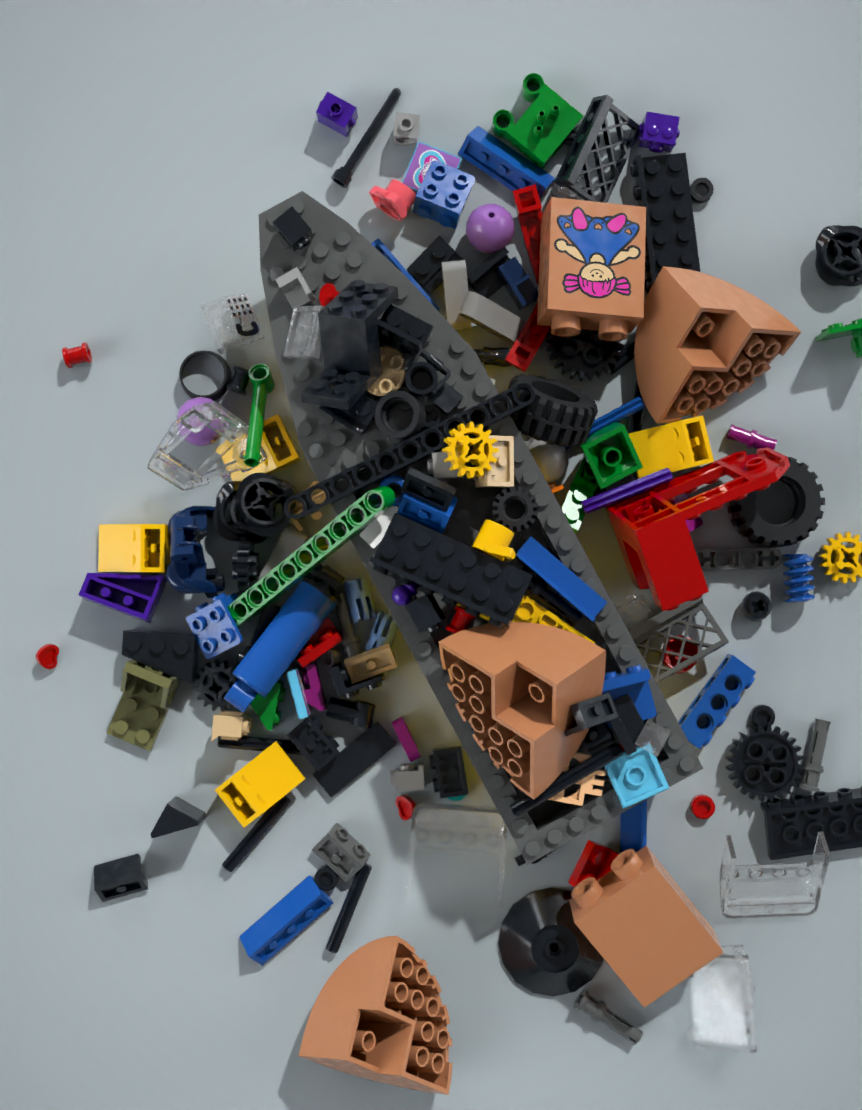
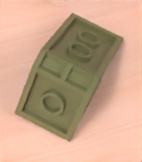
[107,660,180,751]

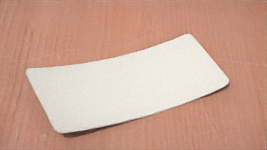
[360,506,398,548]

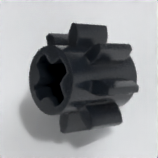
[205,568,225,598]

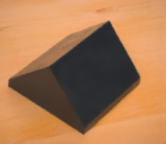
[150,796,206,838]

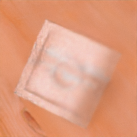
[283,305,324,365]

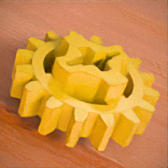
[442,422,499,479]
[818,532,862,583]

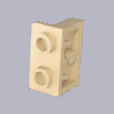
[474,435,514,488]

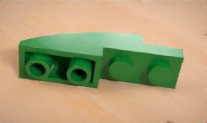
[561,455,598,534]

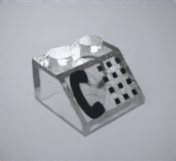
[200,293,265,354]

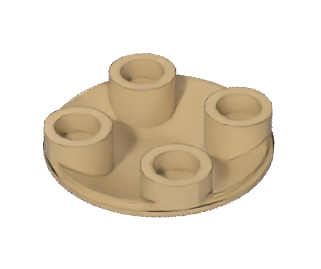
[367,346,407,396]

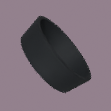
[179,351,231,401]

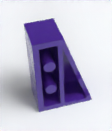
[78,573,168,623]

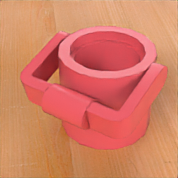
[369,179,416,221]

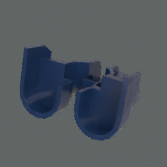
[166,506,218,594]

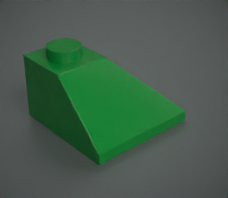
[580,422,643,489]

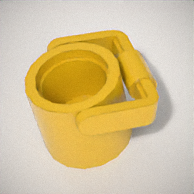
[472,519,516,563]

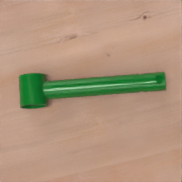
[243,363,275,467]

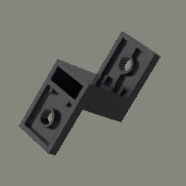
[301,280,399,410]

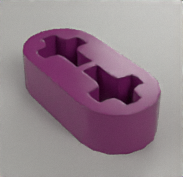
[392,717,422,762]

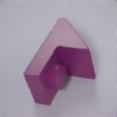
[303,662,327,711]

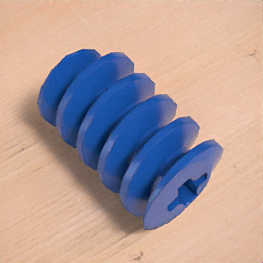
[783,554,815,602]

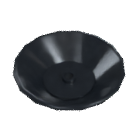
[498,887,604,996]

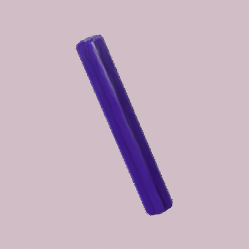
[581,468,673,514]

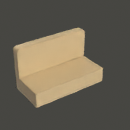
[344,643,397,683]

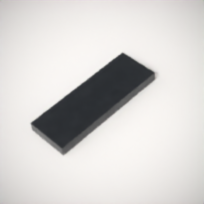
[312,721,396,797]

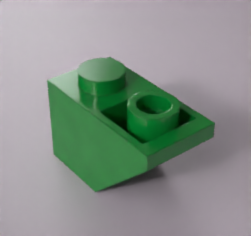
[250,681,286,731]

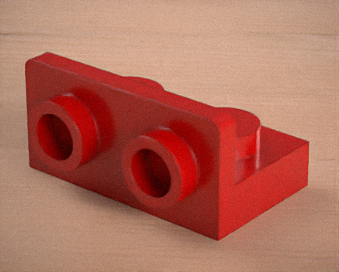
[297,617,342,668]
[568,840,619,887]

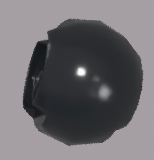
[741,591,772,621]

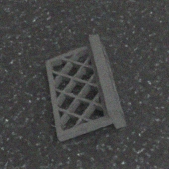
[629,597,729,684]

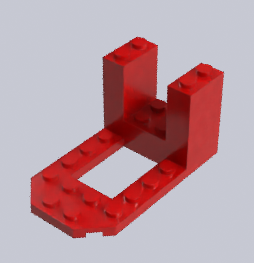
[606,447,790,611]

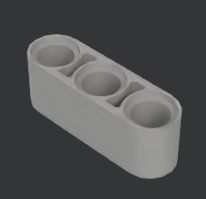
[441,260,471,331]
[459,291,524,343]
[257,523,310,585]

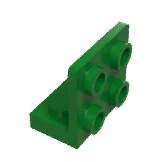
[815,318,862,358]

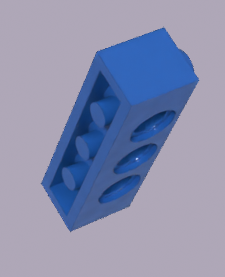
[678,654,756,749]

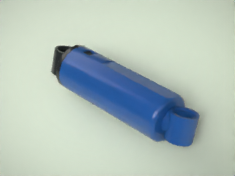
[224,564,345,713]

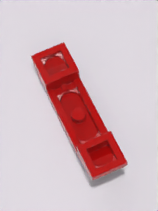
[512,184,542,284]
[505,302,551,372]

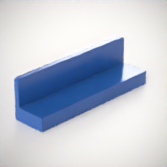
[458,126,555,200]
[515,536,608,622]
[620,800,647,853]
[239,875,333,965]

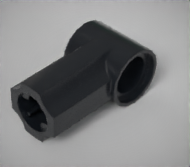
[326,696,376,729]

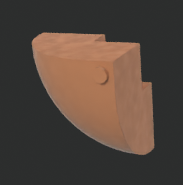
[634,266,801,424]
[439,622,606,800]
[298,936,452,1095]

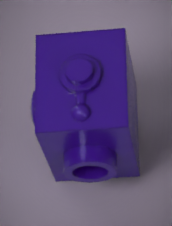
[316,91,358,137]
[639,111,680,153]

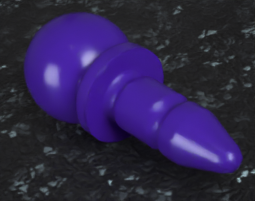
[392,582,419,606]

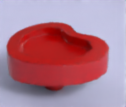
[319,283,340,308]
[35,644,59,669]
[395,795,416,820]

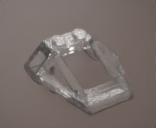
[147,401,267,491]

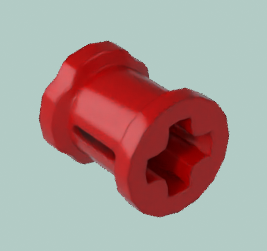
[62,342,92,368]
[446,606,475,633]

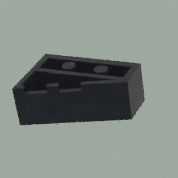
[122,630,199,684]

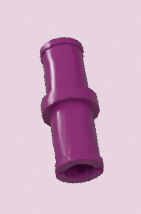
[726,424,777,450]

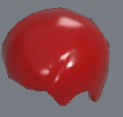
[660,635,698,674]

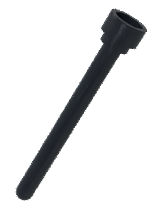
[331,88,401,188]

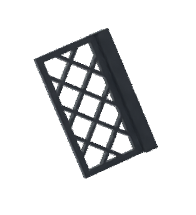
[554,95,640,203]

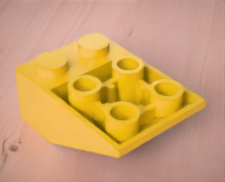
[217,414,301,481]
[629,415,714,479]
[98,524,170,572]
[215,741,305,828]

